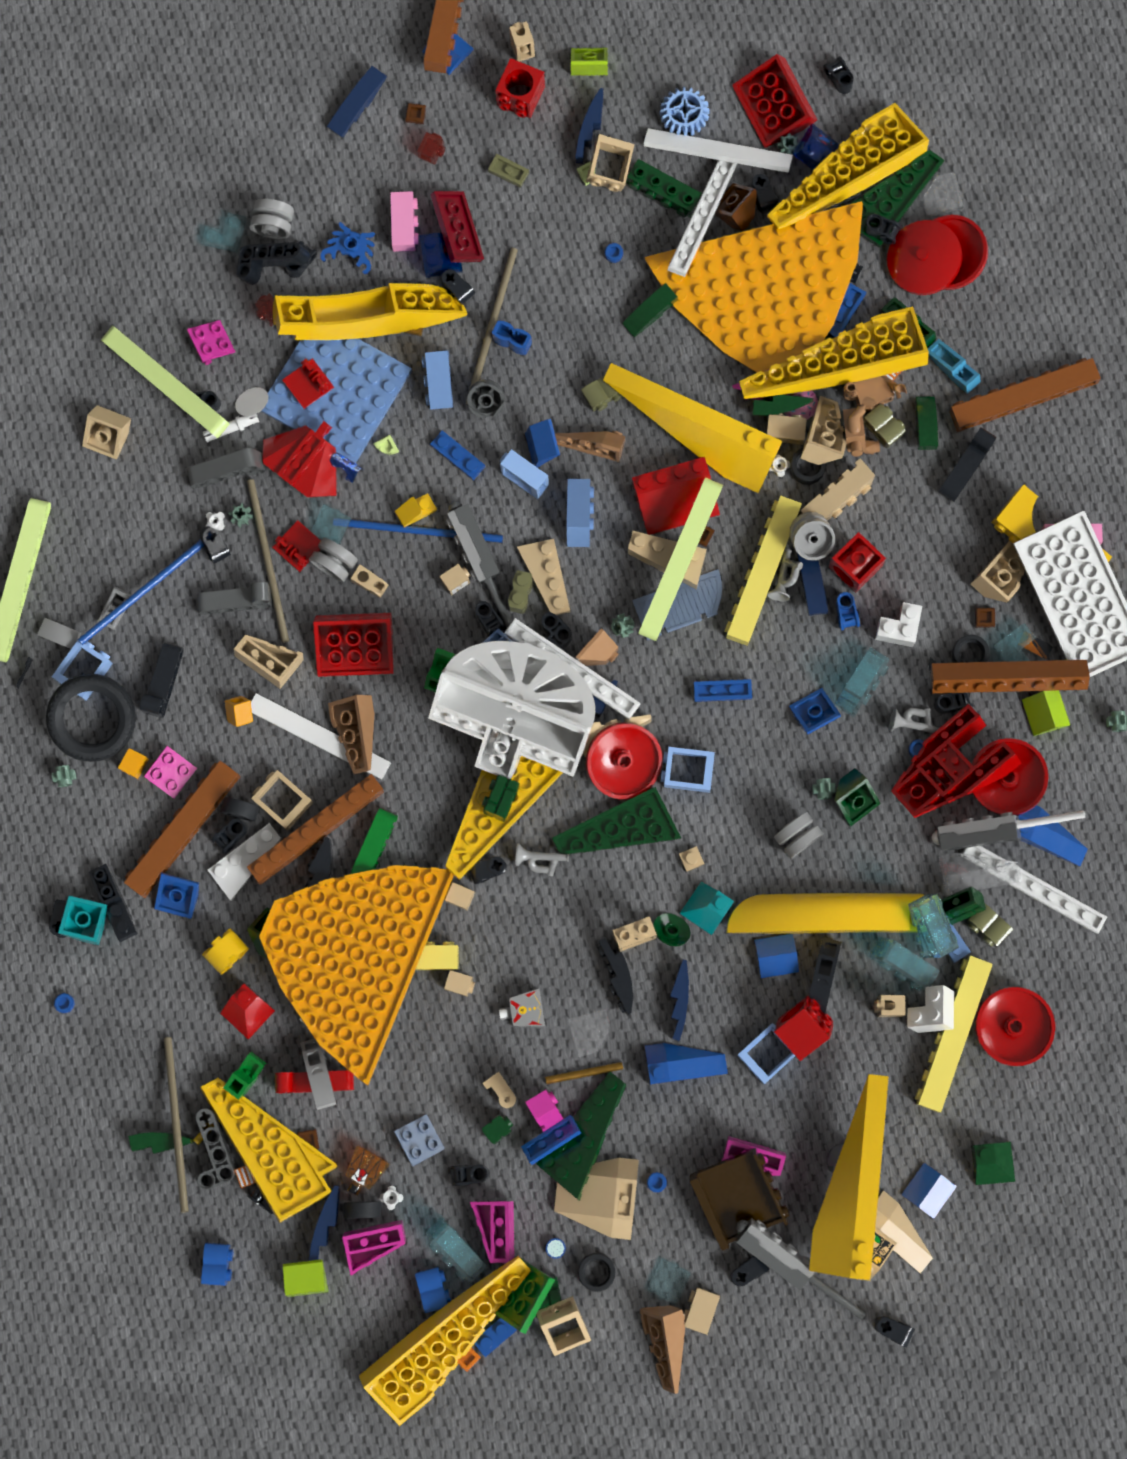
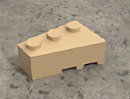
[234,635,303,689]

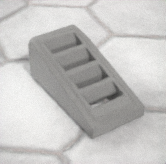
[98,587,131,630]

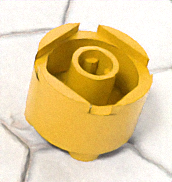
[202,928,249,975]

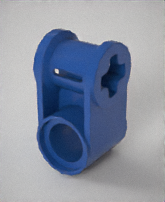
[835,592,860,631]

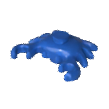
[320,222,375,274]

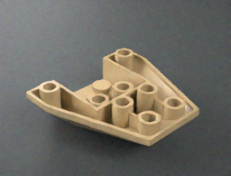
[554,1158,639,1240]

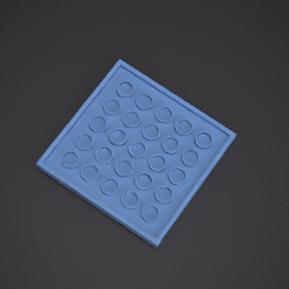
[261,339,412,464]

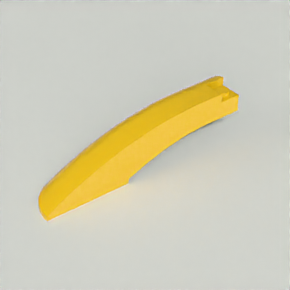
[273,283,467,340]
[726,893,928,934]

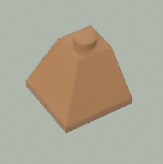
[576,628,619,666]

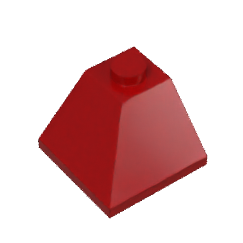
[220,983,275,1040]

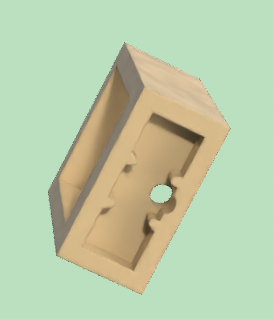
[586,134,634,192]
[251,770,313,831]
[613,916,657,952]
[536,1296,591,1356]

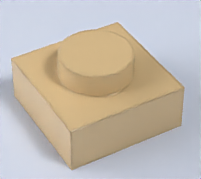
[679,846,704,872]

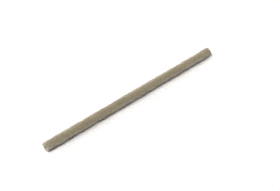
[465,248,518,405]
[247,479,289,643]
[164,1037,189,1213]

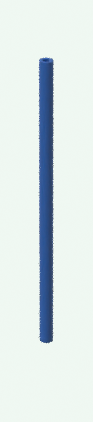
[333,518,503,543]
[77,532,212,645]

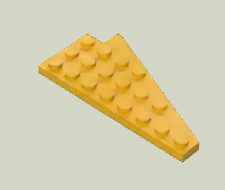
[445,756,563,880]
[201,1078,337,1223]

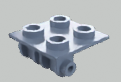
[394,1114,445,1167]

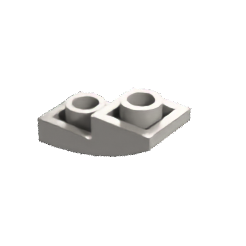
[37,618,81,649]

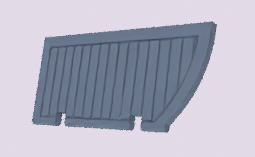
[632,569,722,640]

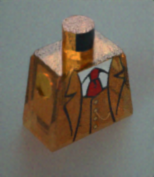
[345,1145,391,1196]

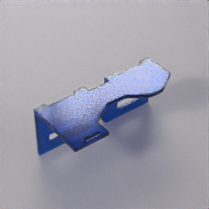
[330,453,364,483]

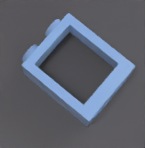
[500,449,549,500]
[52,640,113,700]
[661,747,715,793]
[737,1023,795,1085]

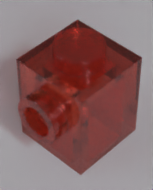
[417,132,446,165]
[255,293,274,326]

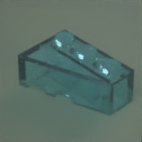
[834,647,890,717]
[908,894,959,958]
[868,937,940,991]
[425,1216,488,1283]

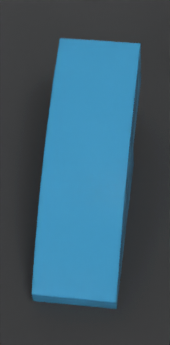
[928,339,981,394]

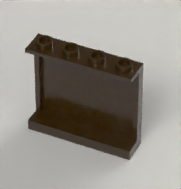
[690,1148,790,1251]

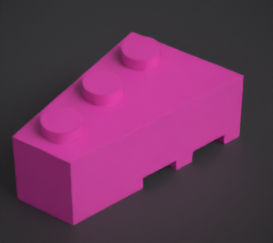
[525,1090,563,1132]
[721,1136,786,1176]
[470,1201,514,1263]
[343,1220,406,1276]

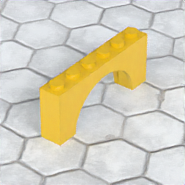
[991,485,1112,562]

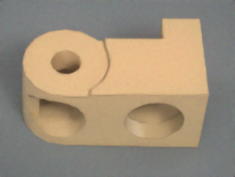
[351,565,389,598]
[483,1072,516,1108]

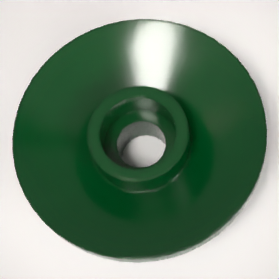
[653,913,691,946]

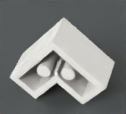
[875,602,922,647]
[907,985,954,1033]

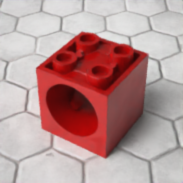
[495,58,545,119]
[829,532,886,593]
[774,996,834,1061]

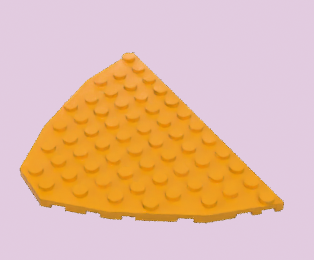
[645,201,863,373]
[259,865,454,1086]

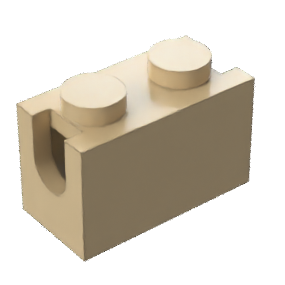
[509,21,535,62]
[767,413,807,445]
[874,995,905,1017]
[684,1287,720,1335]

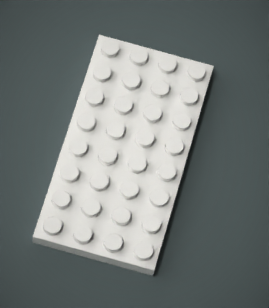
[1013,511,1127,677]

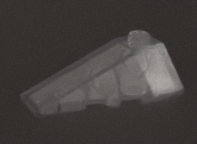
[938,853,1022,895]

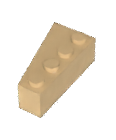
[799,458,875,521]

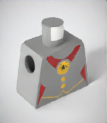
[499,989,545,1027]

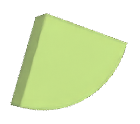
[577,162,595,186]
[373,435,399,454]

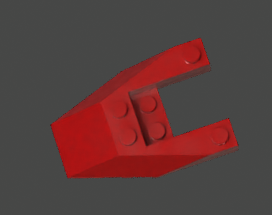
[891,704,1021,818]

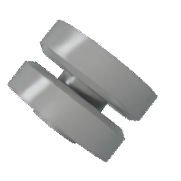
[249,199,294,239]
[789,512,835,560]
[308,537,358,583]
[774,812,824,859]

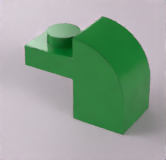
[424,648,455,693]
[223,1052,267,1100]

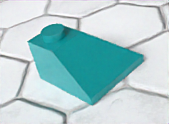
[679,882,734,935]
[58,896,107,946]

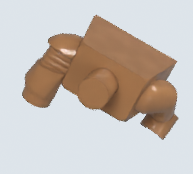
[843,375,907,413]
[843,397,880,457]

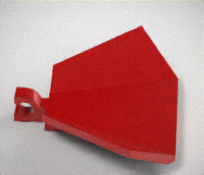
[263,421,337,498]

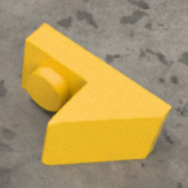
[395,493,437,528]

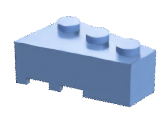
[422,351,453,409]
[567,479,594,547]

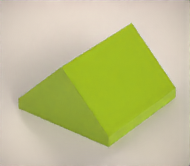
[571,48,608,76]
[1022,690,1070,736]
[283,1259,328,1297]

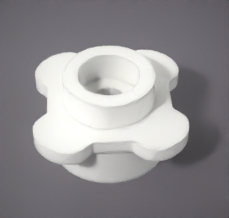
[769,455,790,477]
[206,512,225,530]
[380,1186,403,1210]

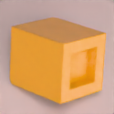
[225,696,253,727]
[118,748,149,779]

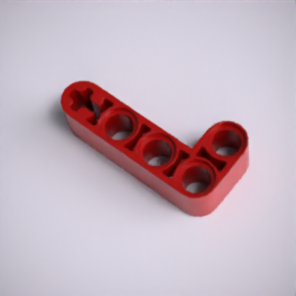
[275,1070,354,1094]

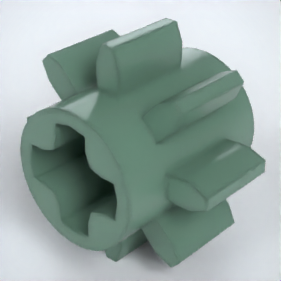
[777,133,801,156]
[229,503,253,528]
[611,613,635,638]
[1106,711,1127,732]
[51,765,76,787]
[812,778,836,800]

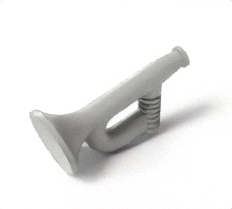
[767,549,803,602]
[889,708,939,733]
[515,843,569,876]

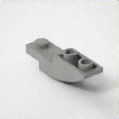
[300,1039,336,1110]

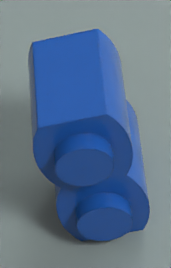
[492,321,532,355]
[201,1243,234,1286]
[415,1267,451,1313]

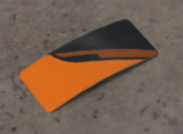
[1017,632,1053,659]

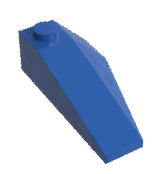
[1017,805,1088,867]
[645,1043,728,1085]

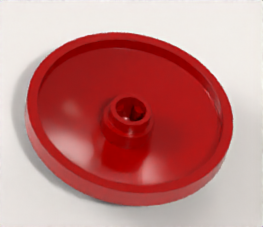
[933,215,988,290]
[887,220,962,295]
[586,722,663,799]
[972,738,1048,815]
[975,987,1055,1066]

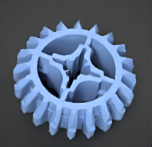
[660,87,710,136]

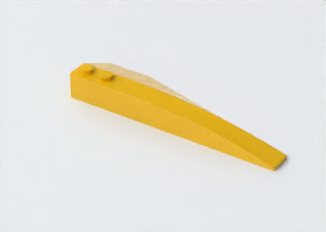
[767,103,929,230]
[739,306,929,399]
[603,363,782,493]
[809,1074,889,1280]
[359,1256,531,1426]

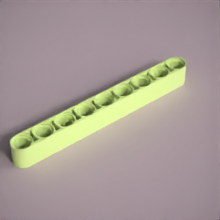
[101,325,230,438]
[638,478,723,641]
[0,498,51,662]

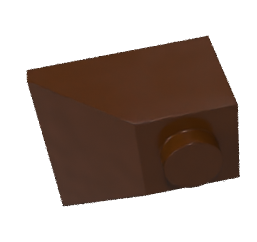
[715,183,757,231]

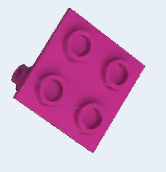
[187,320,235,365]
[144,746,197,799]

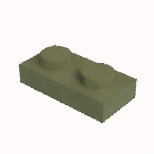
[488,154,529,188]

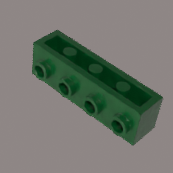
[627,159,702,218]

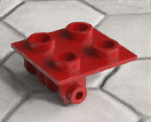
[282,358,335,409]
[272,520,321,572]

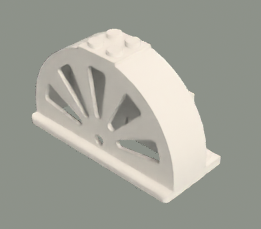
[429,641,595,779]

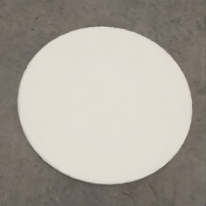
[235,387,268,416]

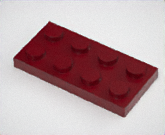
[430,191,484,262]

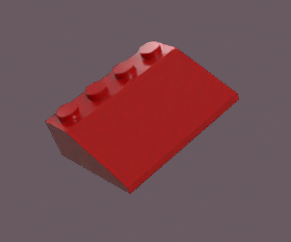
[732,54,818,148]
[632,457,720,535]
[313,613,394,677]

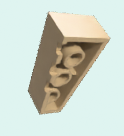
[628,531,707,590]

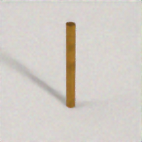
[545,1062,623,1084]

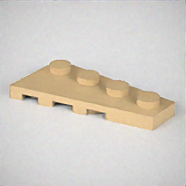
[517,539,570,615]

